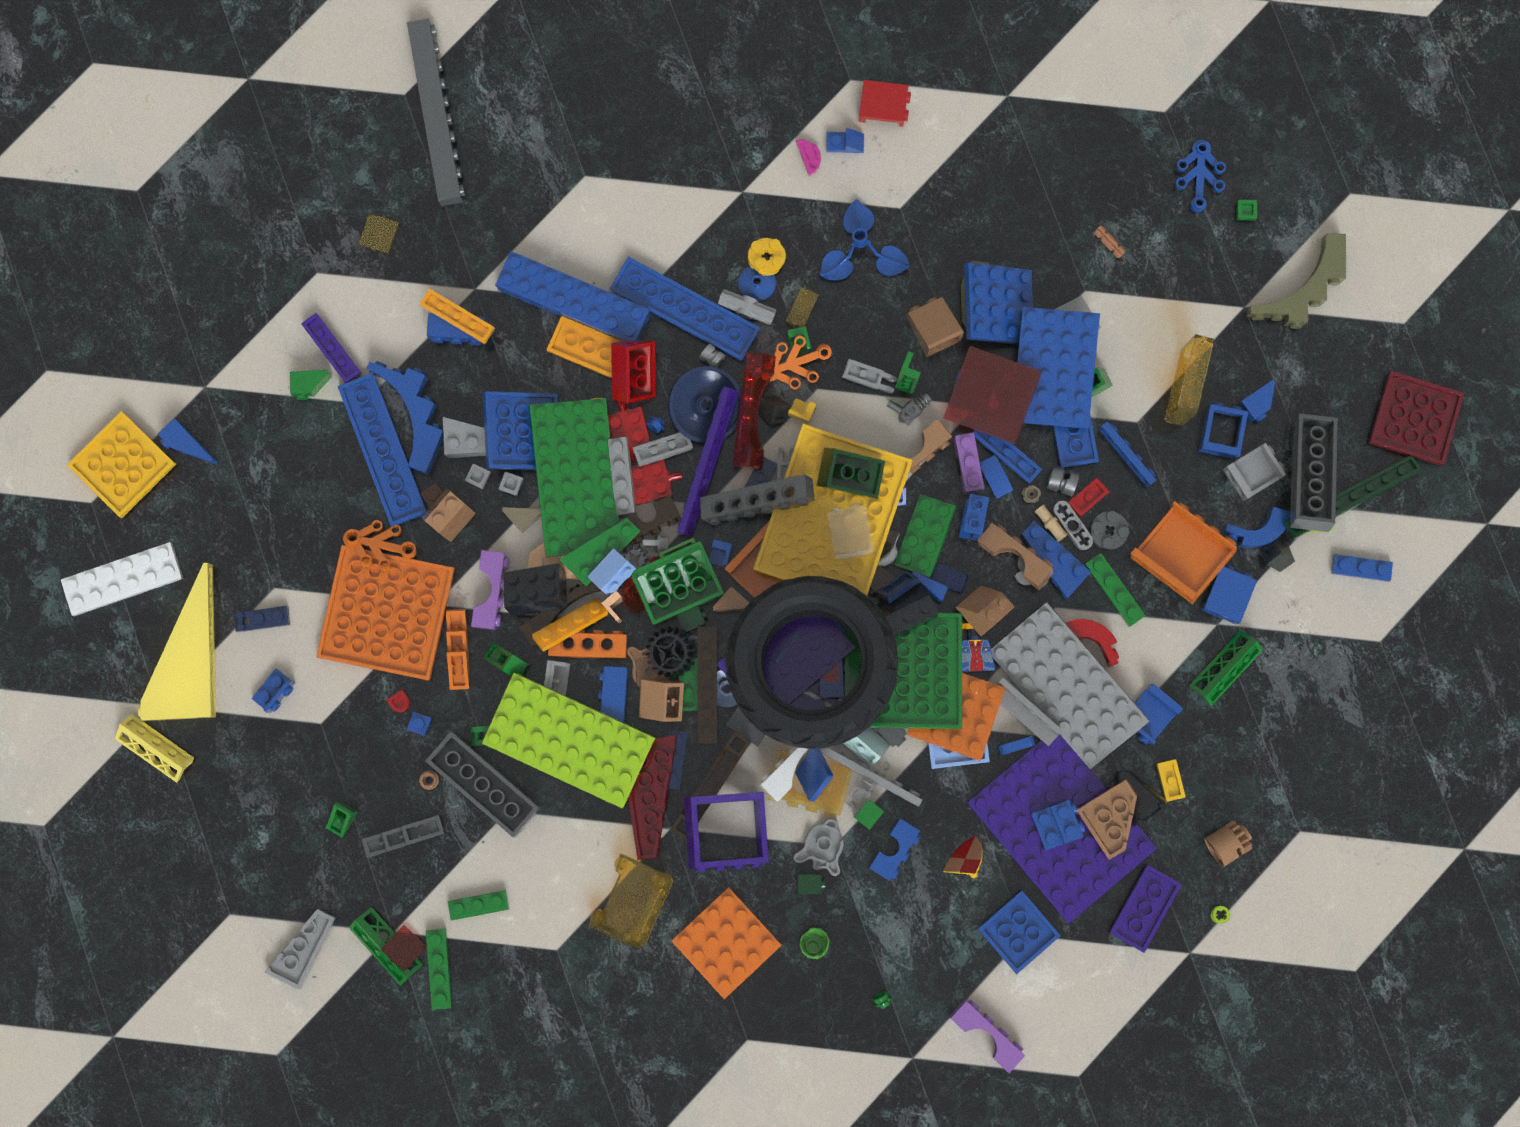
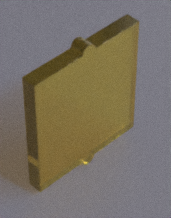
[359,214,399,254]

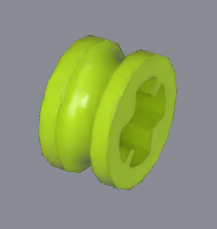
[1210,906,1230,924]

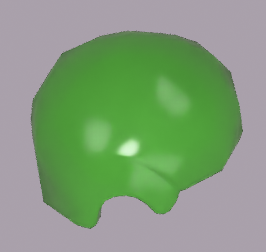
[799,927,830,959]

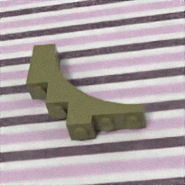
[1246,233,1346,329]

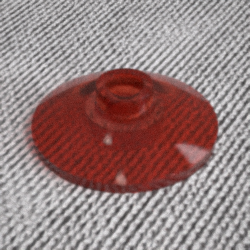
[622,576,646,613]

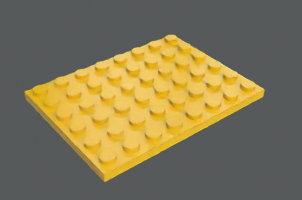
[753,424,913,595]

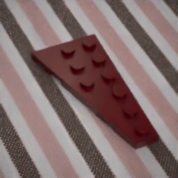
[628,735,677,860]

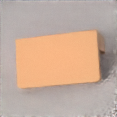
[602,591,624,624]

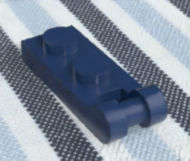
[234,606,290,632]

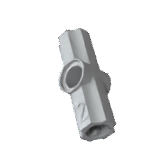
[718,289,776,326]

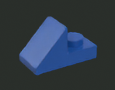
[826,128,864,153]

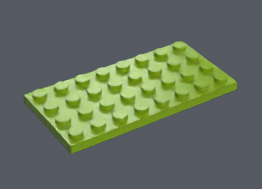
[482,672,656,809]

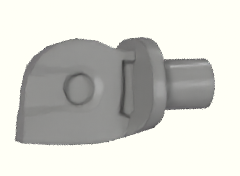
[641,533,668,554]

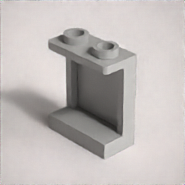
[1223,443,1286,501]

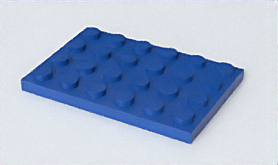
[1012,307,1100,429]

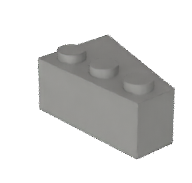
[443,417,486,458]

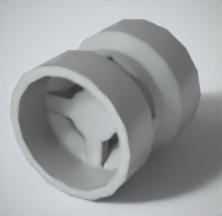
[699,343,725,368]

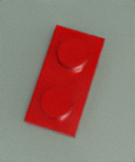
[1068,478,1109,517]

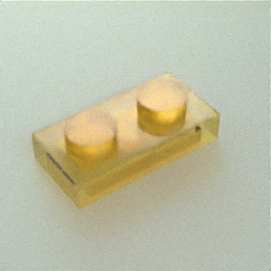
[786,287,819,328]

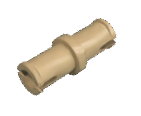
[1035,505,1068,542]

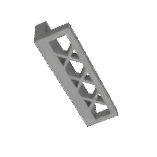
[999,678,1062,747]

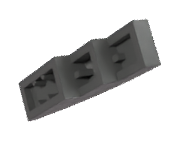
[361,815,444,858]

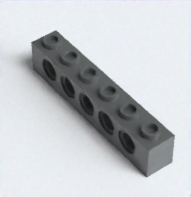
[700,474,815,525]

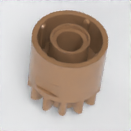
[1204,821,1252,867]

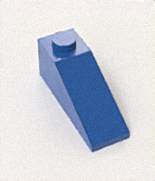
[158,418,218,464]

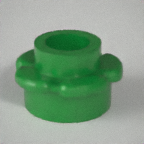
[873,991,892,1009]

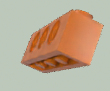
[548,630,628,659]

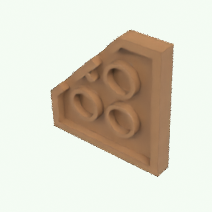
[1077,779,1138,860]

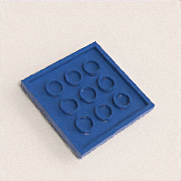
[964,262,1033,344]
[483,391,558,470]

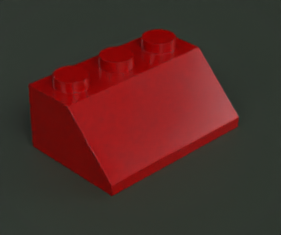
[611,340,656,404]

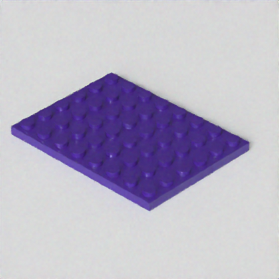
[967,735,1157,924]

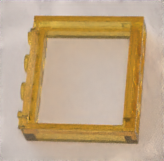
[1164,334,1214,426]

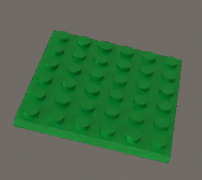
[845,613,962,730]

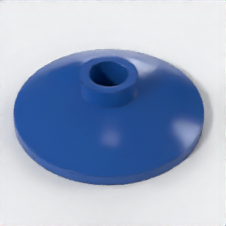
[738,266,776,302]

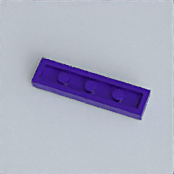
[301,313,362,383]

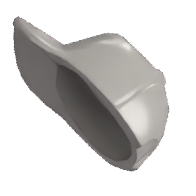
[877,531,900,567]

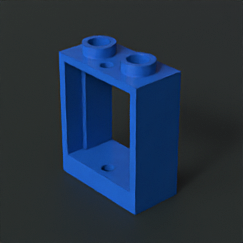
[1198,402,1248,459]

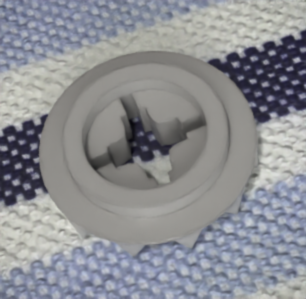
[621,544,650,570]

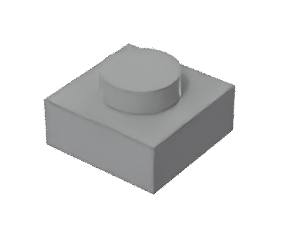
[465,464,491,490]
[499,472,524,496]

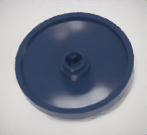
[668,366,743,443]

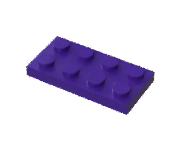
[1109,864,1182,953]

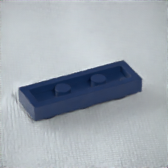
[668,730,688,790]

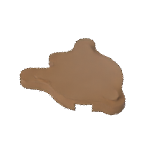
[627,646,674,687]

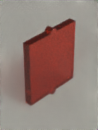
[381,925,427,971]

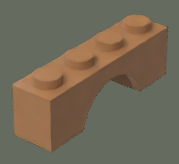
[908,419,952,474]
[978,523,1054,590]

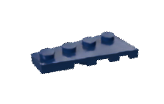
[1020,521,1091,600]

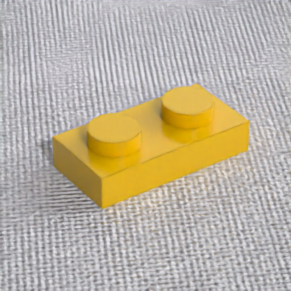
[1156,759,1185,802]

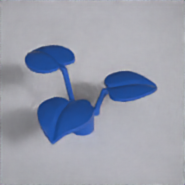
[820,199,909,281]

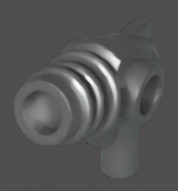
[887,392,932,426]

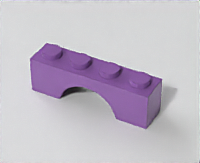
[471,550,509,630]
[949,999,1025,1073]

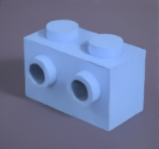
[587,548,636,596]

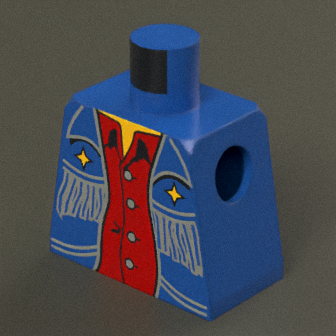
[962,629,995,672]

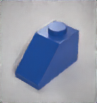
[1237,380,1275,423]

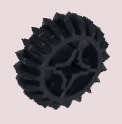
[645,626,697,678]

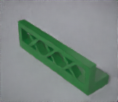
[895,351,921,395]
[1189,630,1263,706]
[349,907,423,986]

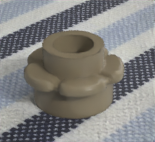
[1022,485,1041,503]

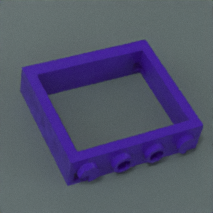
[684,792,769,872]

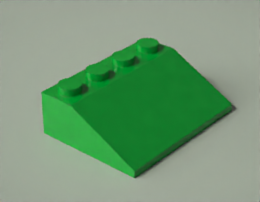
[631,541,724,627]

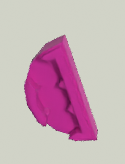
[796,139,821,176]

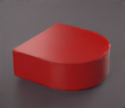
[386,689,410,712]

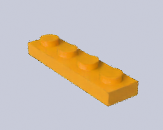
[419,288,495,344]
[532,598,608,652]

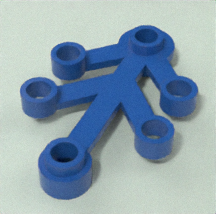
[1175,140,1226,213]

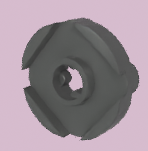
[1090,511,1129,550]

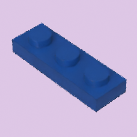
[1331,554,1393,582]

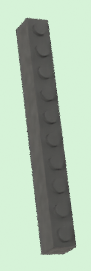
[407,18,465,206]

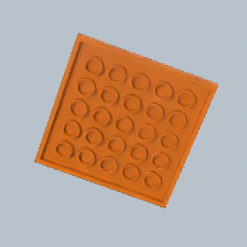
[316,545,455,681]

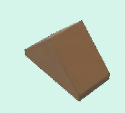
[713,587,749,612]

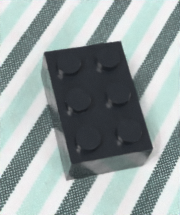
[504,563,567,616]

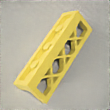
[115,714,194,783]

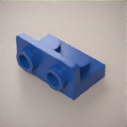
[251,668,295,713]

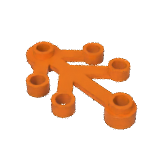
[761,335,832,389]
[343,520,416,571]

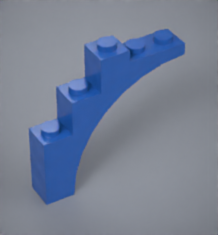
[367,361,444,475]

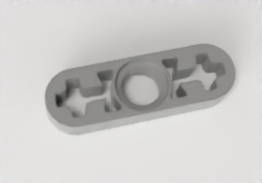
[1053,501,1093,550]

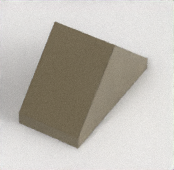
[502,507,541,533]

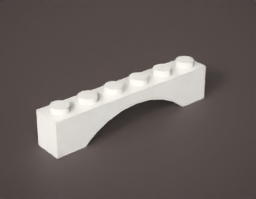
[760,747,808,803]

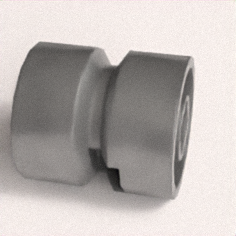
[1046,465,1080,496]

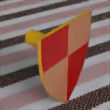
[943,836,983,878]

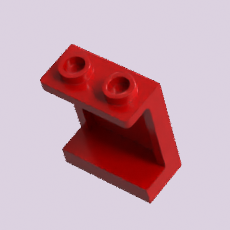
[858,80,911,127]

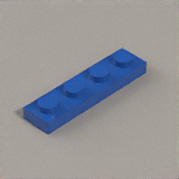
[973,420,1042,484]
[1098,421,1156,488]

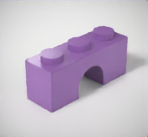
[953,433,985,495]

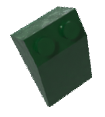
[817,448,885,499]

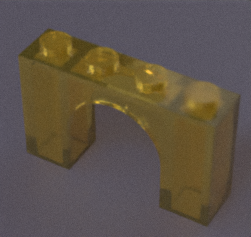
[765,750,853,818]

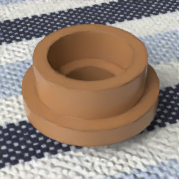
[419,770,439,790]

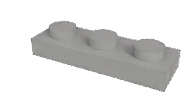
[632,433,693,467]

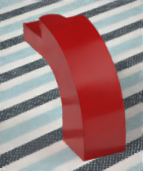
[1066,619,1119,667]

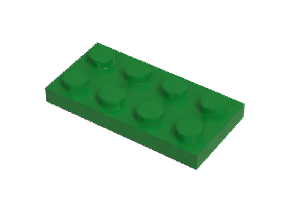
[894,494,957,579]

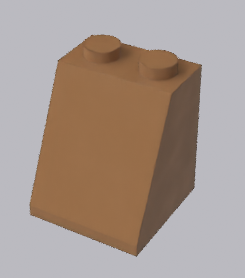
[907,297,964,357]
[422,488,476,542]

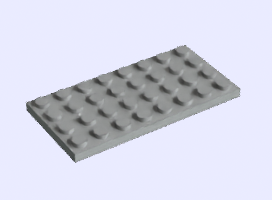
[991,602,1150,769]

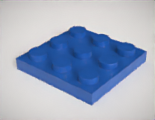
[977,890,1061,975]

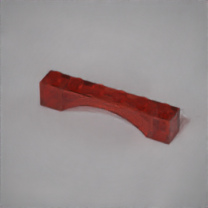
[732,353,776,470]

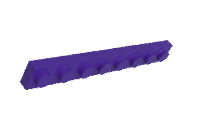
[677,386,738,537]

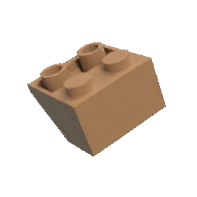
[639,679,684,722]

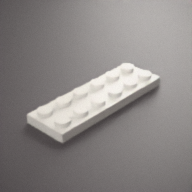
[61,542,184,616]

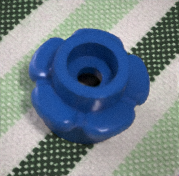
[647,416,664,434]

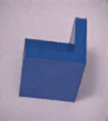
[709,539,733,568]

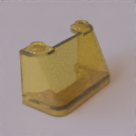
[588,853,673,948]

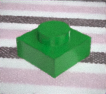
[1236,200,1257,220]

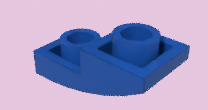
[980,454,1013,499]

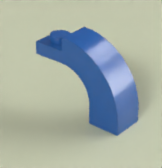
[1222,507,1290,548]

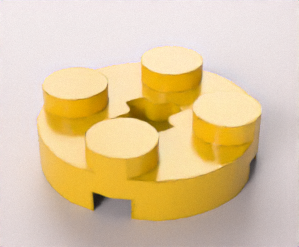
[748,238,786,276]

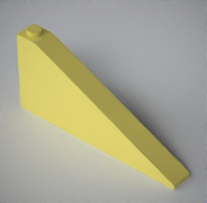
[138,563,216,721]

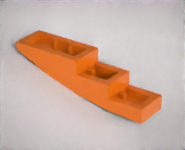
[446,609,470,690]

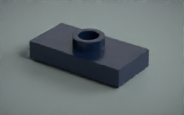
[744,455,777,488]
[877,570,919,604]

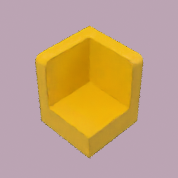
[788,399,817,425]

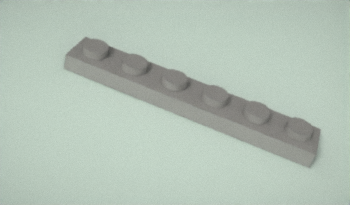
[820,746,922,807]

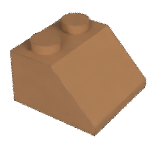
[955,585,1015,636]

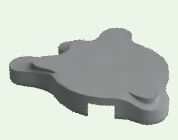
[793,818,844,876]

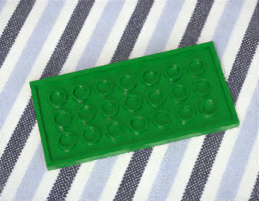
[529,398,619,558]

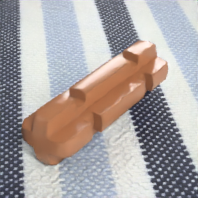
[1094,226,1125,258]

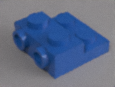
[1031,800,1085,851]

